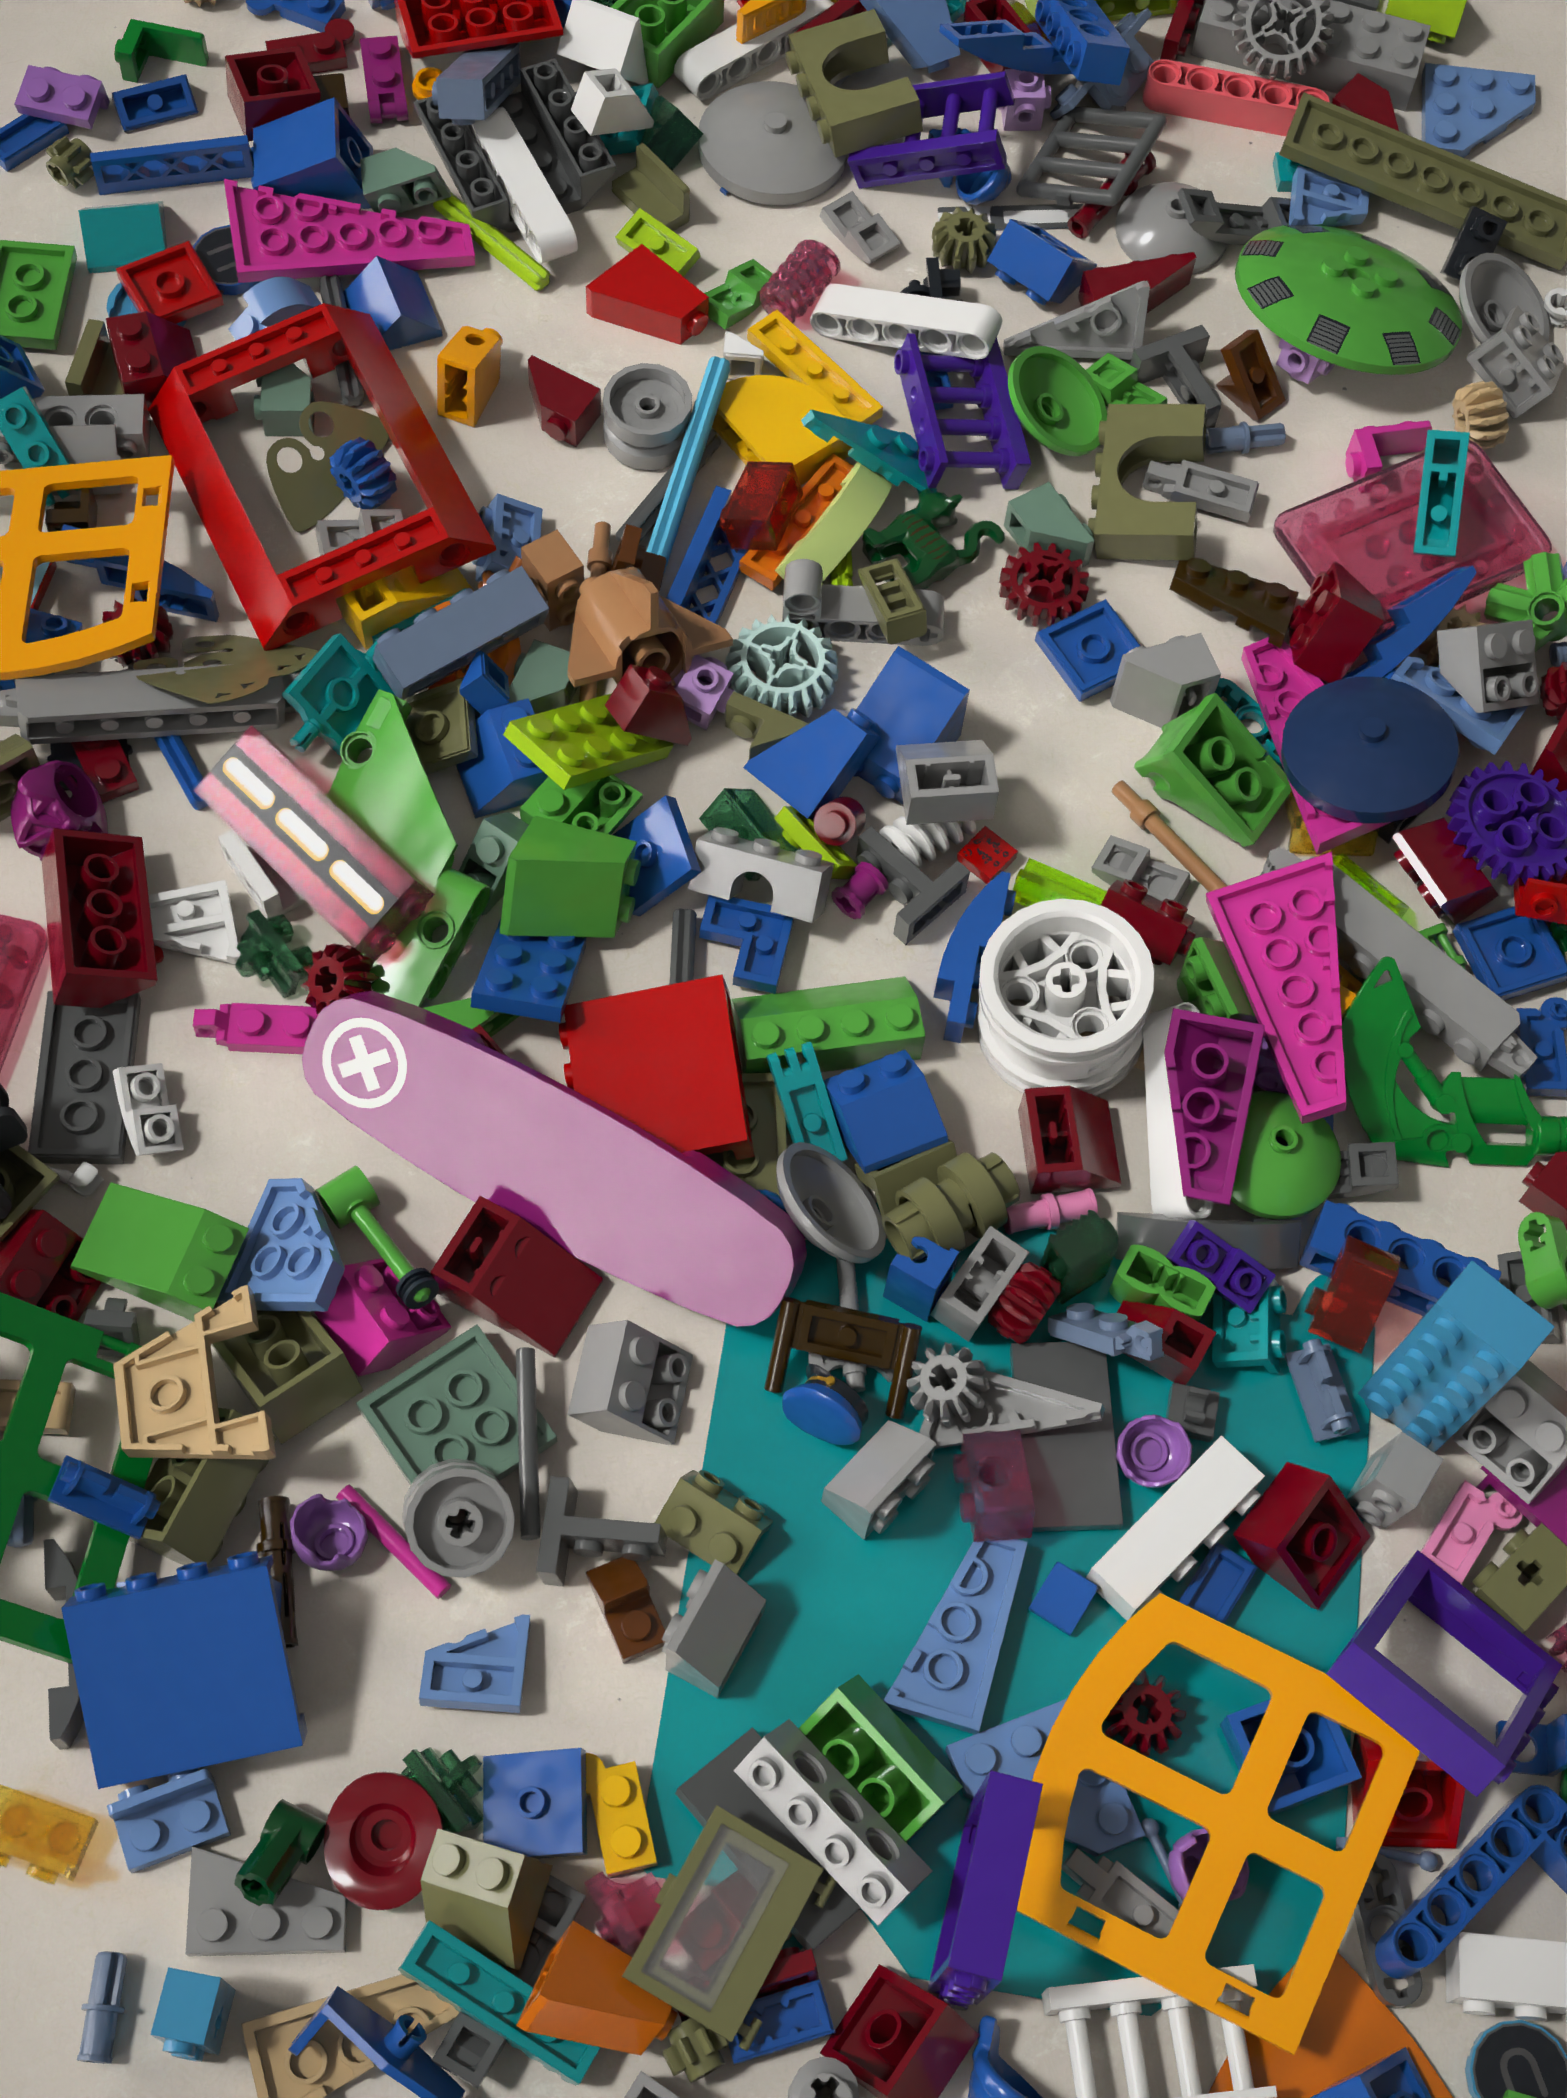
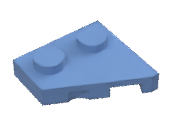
[1288,165,1369,227]
[419,1614,530,1713]

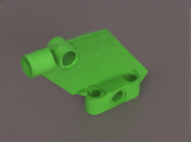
[318,689,491,1007]

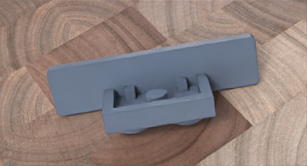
[1050,8,1154,120]

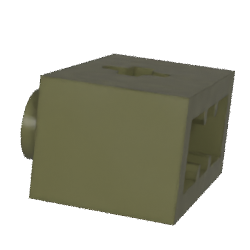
[1472,1523,1567,1633]

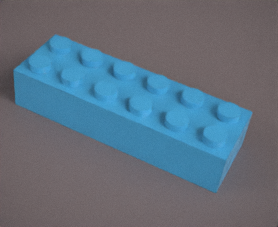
[1357,1261,1555,1453]

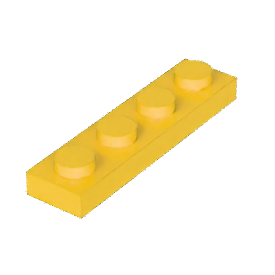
[747,310,883,425]

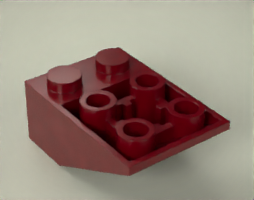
[430,1196,603,1358]

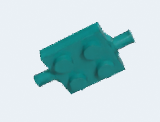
[281,633,395,756]

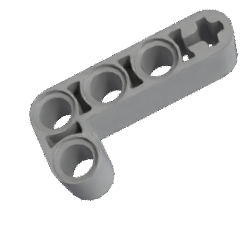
[782,559,944,646]

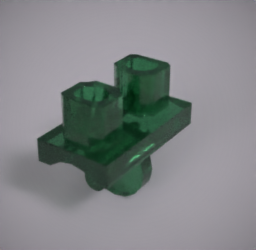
[235,909,314,998]
[401,1747,483,1834]

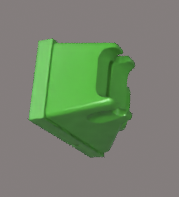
[1134,693,1292,847]

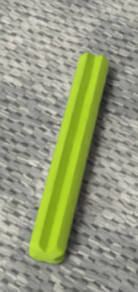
[433,191,550,291]

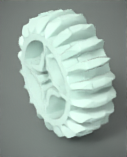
[725,614,839,718]

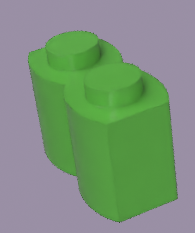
[1109,1245,1216,1322]

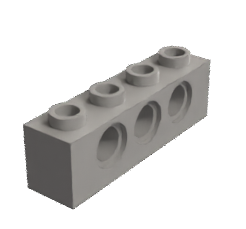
[0,394,151,464]
[733,1719,932,1926]

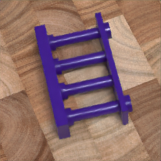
[848,71,1015,189]
[894,333,1031,490]

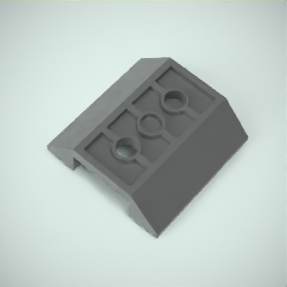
[413,58,616,233]

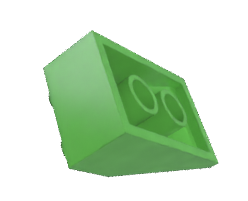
[70,1182,249,1322]

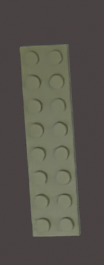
[1279,92,1567,271]

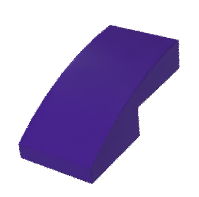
[1166,1220,1276,1314]

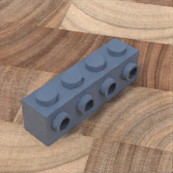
[432,43,521,125]
[373,566,549,700]

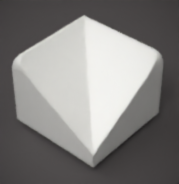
[723,331,764,380]

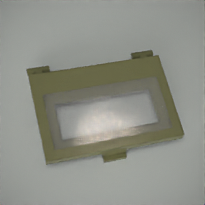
[622,1805,837,2052]

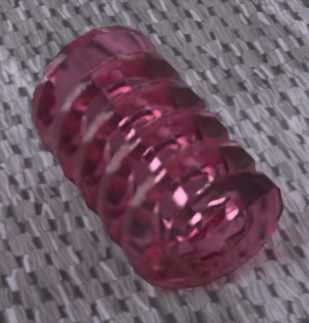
[760,240,841,323]

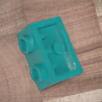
[1212,1278,1287,1373]

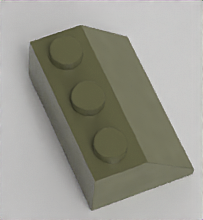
[129,1408,277,1566]

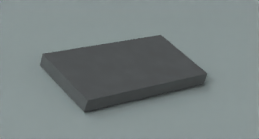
[28,991,141,1164]
[1010,1342,1123,1532]
[675,1727,861,1952]

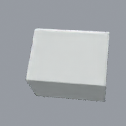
[556,0,648,85]

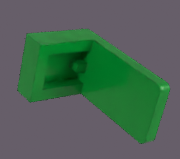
[114,19,209,83]

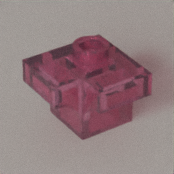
[584,1872,661,1955]

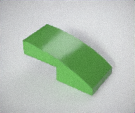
[704,259,782,329]
[1086,353,1167,407]

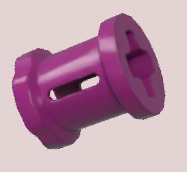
[831,862,889,919]

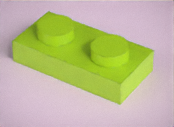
[615,208,701,277]
[774,806,857,879]

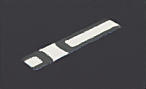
[938,204,1084,230]

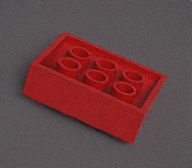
[394,0,563,59]

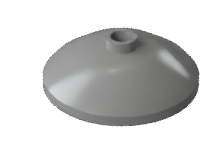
[1115,182,1228,275]
[1459,253,1550,344]
[776,1142,886,1263]

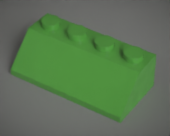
[731,976,926,1073]

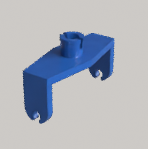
[288,1986,465,2098]

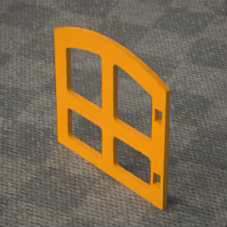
[0,455,175,680]
[1016,1593,1420,2055]

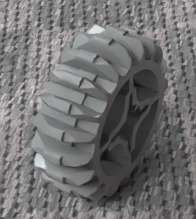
[1231,0,1335,80]

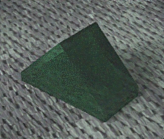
[640,95,703,171]

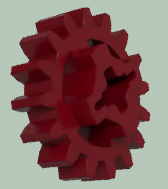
[999,542,1089,627]

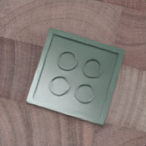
[356,1324,558,1486]

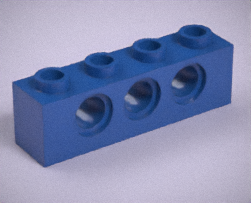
[1035,0,1130,85]
[1298,1200,1501,1316]

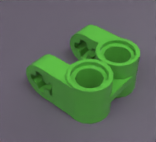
[1518,1212,1567,1311]

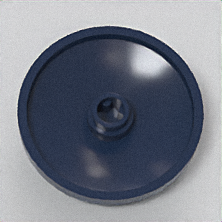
[1281,677,1459,823]

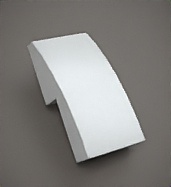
[113,1063,183,1156]

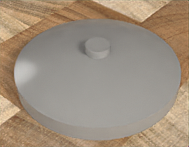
[698,81,848,205]

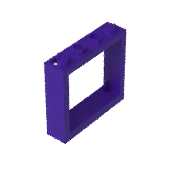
[1326,1550,1562,1797]
[927,1770,1043,2011]

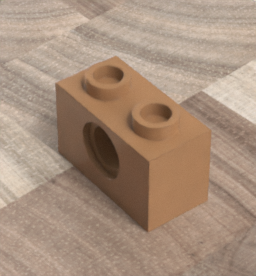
[521,529,584,631]

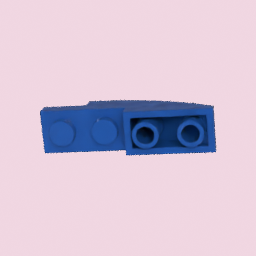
[933,871,1016,1043]

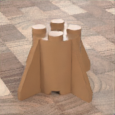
[567,567,733,687]

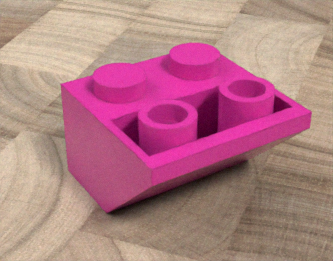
[314,1258,451,1377]

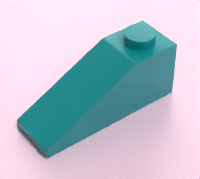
[1413,430,1470,557]

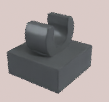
[83,1298,140,1357]
[1166,1383,1220,1442]

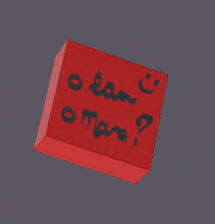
[956,826,1018,884]

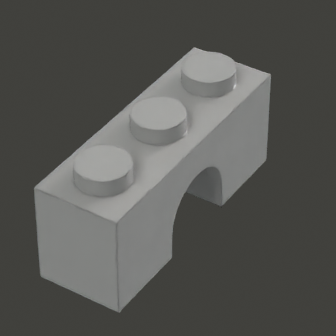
[688,827,834,923]

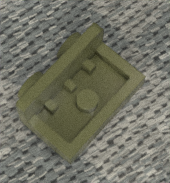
[654,1470,773,1576]

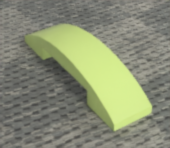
[775,462,893,581]

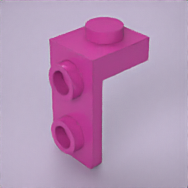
[1345,420,1432,493]

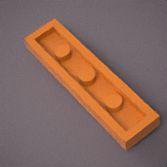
[739,453,854,591]

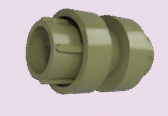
[882,1152,1020,1262]

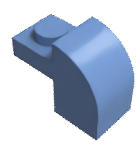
[228,277,321,340]

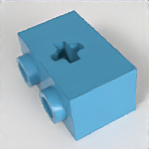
[150,1967,236,2062]

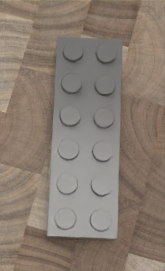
[1191,0,1431,111]

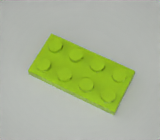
[503,693,674,790]

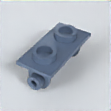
[1285,1339,1360,1443]

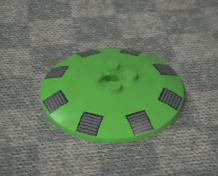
[1235,225,1462,375]

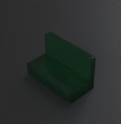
[699,788,800,881]

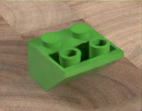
[520,775,643,835]
[1177,937,1258,1024]

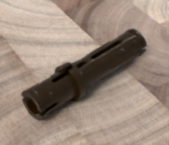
[256,1496,298,1649]

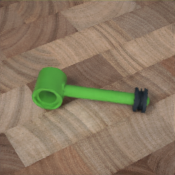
[315,1165,439,1309]

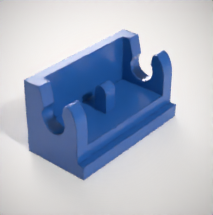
[883,1237,959,1322]

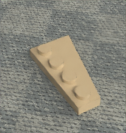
[241,1974,459,2098]

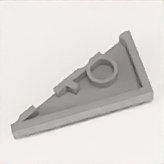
[1003,281,1150,360]
[919,1370,1105,1449]

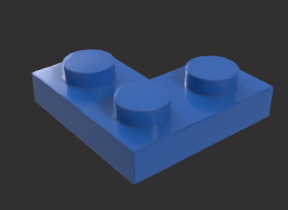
[699,895,794,994]

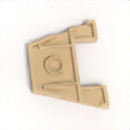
[113,1285,276,1460]

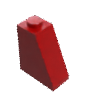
[586,244,709,345]

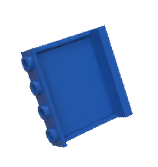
[61,1551,308,1789]

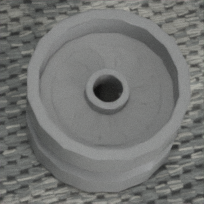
[603,363,692,470]
[402,1459,515,1578]

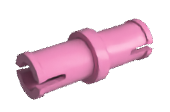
[1003,1188,1098,1235]

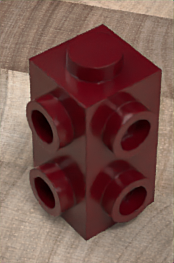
[1100,879,1196,966]

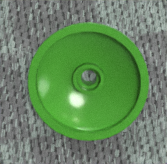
[1008,346,1107,456]
[1231,1091,1341,1219]

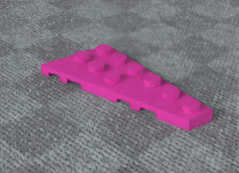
[224,179,475,283]
[1241,636,1391,855]
[1206,852,1346,1124]

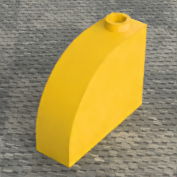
[712,375,852,499]

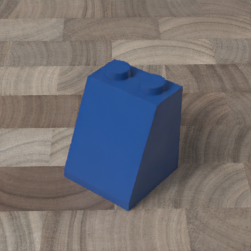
[251,97,373,209]
[854,646,970,804]

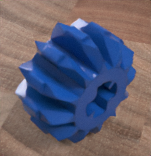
[329,437,397,509]

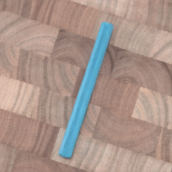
[646,356,730,576]

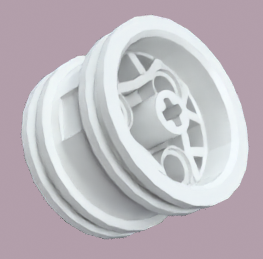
[977,899,1154,1096]

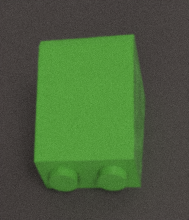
[499,816,641,938]

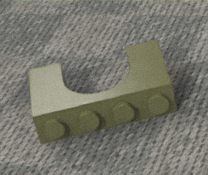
[785,9,923,158]
[1088,404,1207,560]

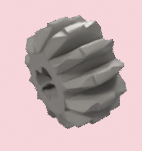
[907,1342,990,1428]

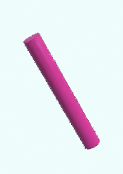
[336,1484,451,1599]

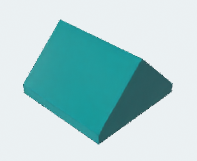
[78,201,167,273]

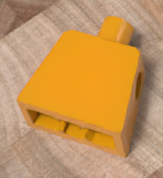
[437,326,503,427]

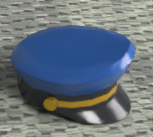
[782,1364,869,1445]

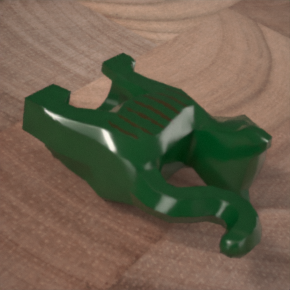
[862,488,1005,590]

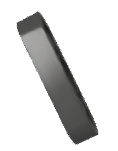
[1354,1853,1422,2009]

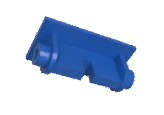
[48,1455,160,1540]

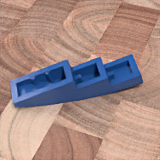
[939,19,1073,75]
[61,524,219,622]
[1342,565,1477,679]

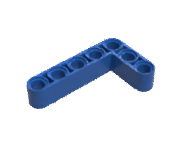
[1375,1784,1567,1979]

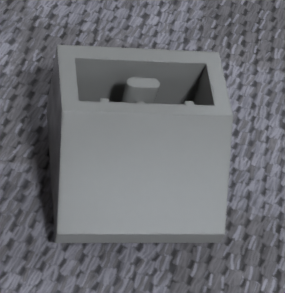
[1437,619,1539,713]
[1110,633,1221,728]
[896,740,999,825]
[567,1320,693,1445]
[1453,1360,1567,1504]
[821,1420,937,1540]
[662,1559,766,1699]

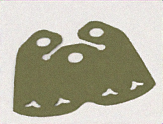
[133,635,318,704]

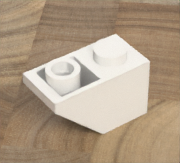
[571,68,654,136]

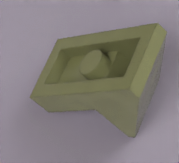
[725,691,809,760]

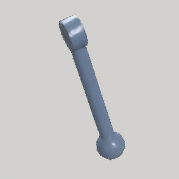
[1141,1818,1183,1910]
[1336,1837,1438,1871]

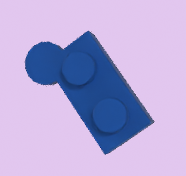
[246,0,346,32]
[1515,997,1567,1097]

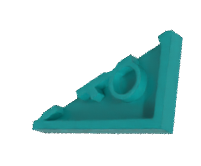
[801,409,938,495]

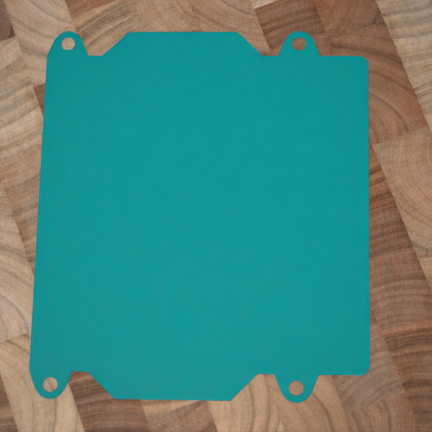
[642,1202,1375,2016]

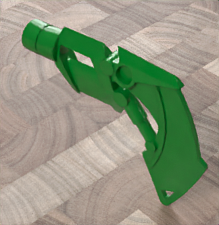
[1342,956,1567,1168]

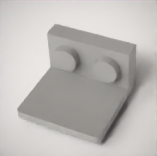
[1466,306,1564,419]

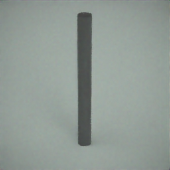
[516,1347,540,1540]

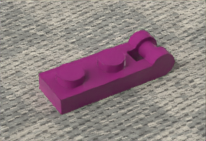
[360,36,409,124]

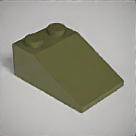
[211,1310,364,1445]

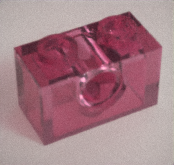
[953,1430,1035,1542]

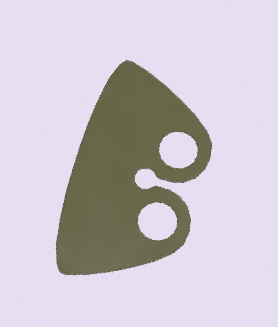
[266,401,389,532]

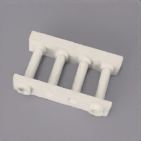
[1041,1964,1277,2098]

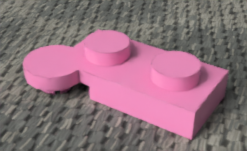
[1420,1480,1523,1584]

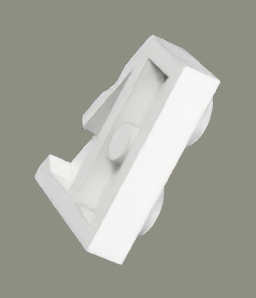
[148,880,243,964]

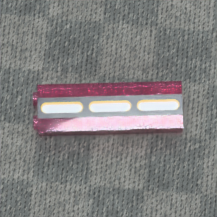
[193,725,435,961]

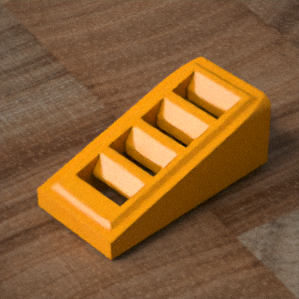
[736,0,806,44]

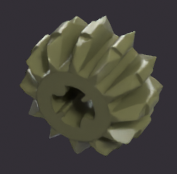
[931,206,997,274]

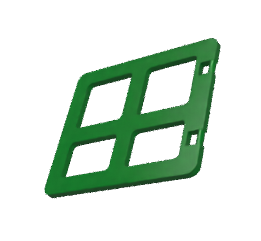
[0,1292,153,1664]

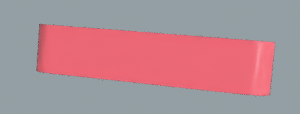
[1142,59,1330,136]

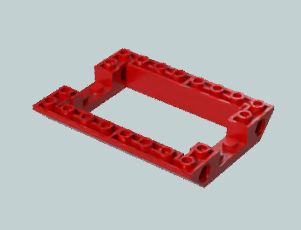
[148,303,497,651]

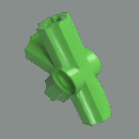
[1484,552,1567,652]

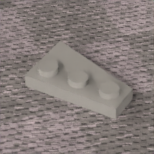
[185,1846,348,1956]

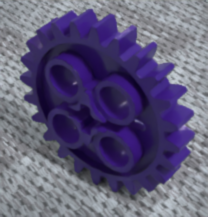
[1446,761,1567,886]

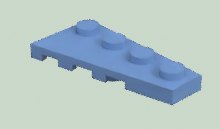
[883,1529,1028,1734]

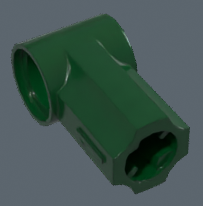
[234,1799,326,1906]

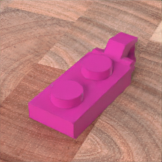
[193,1003,319,1055]

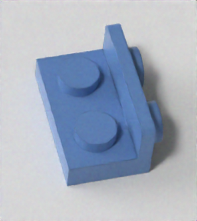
[472,493,543,582]
[107,1768,231,1873]

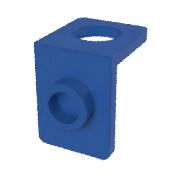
[1496,1714,1567,1777]

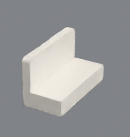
[218,828,313,922]

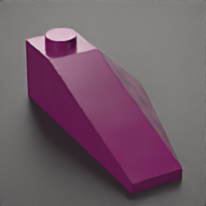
[1164,1008,1265,1206]

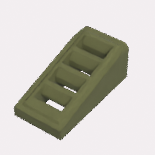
[858,558,927,645]

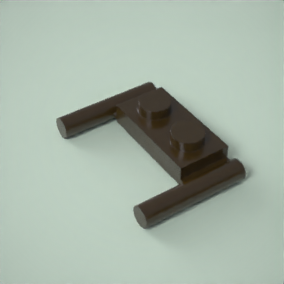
[764,1297,922,1419]

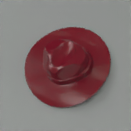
[324,1772,443,1910]

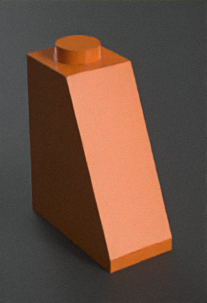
[516,1920,678,2056]

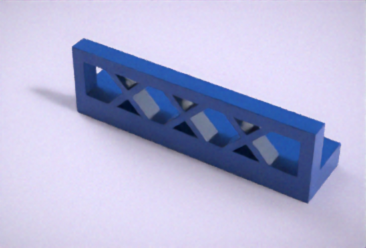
[90,135,254,195]
[666,486,761,625]

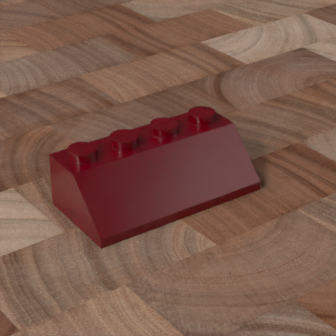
[42,828,158,1008]

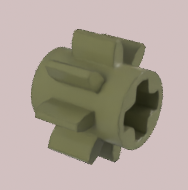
[46,136,94,188]
[662,2018,729,2083]

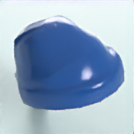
[955,128,1012,205]
[968,2015,1043,2098]

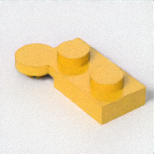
[586,1753,658,1878]

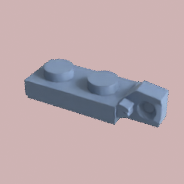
[1048,1303,1164,1361]

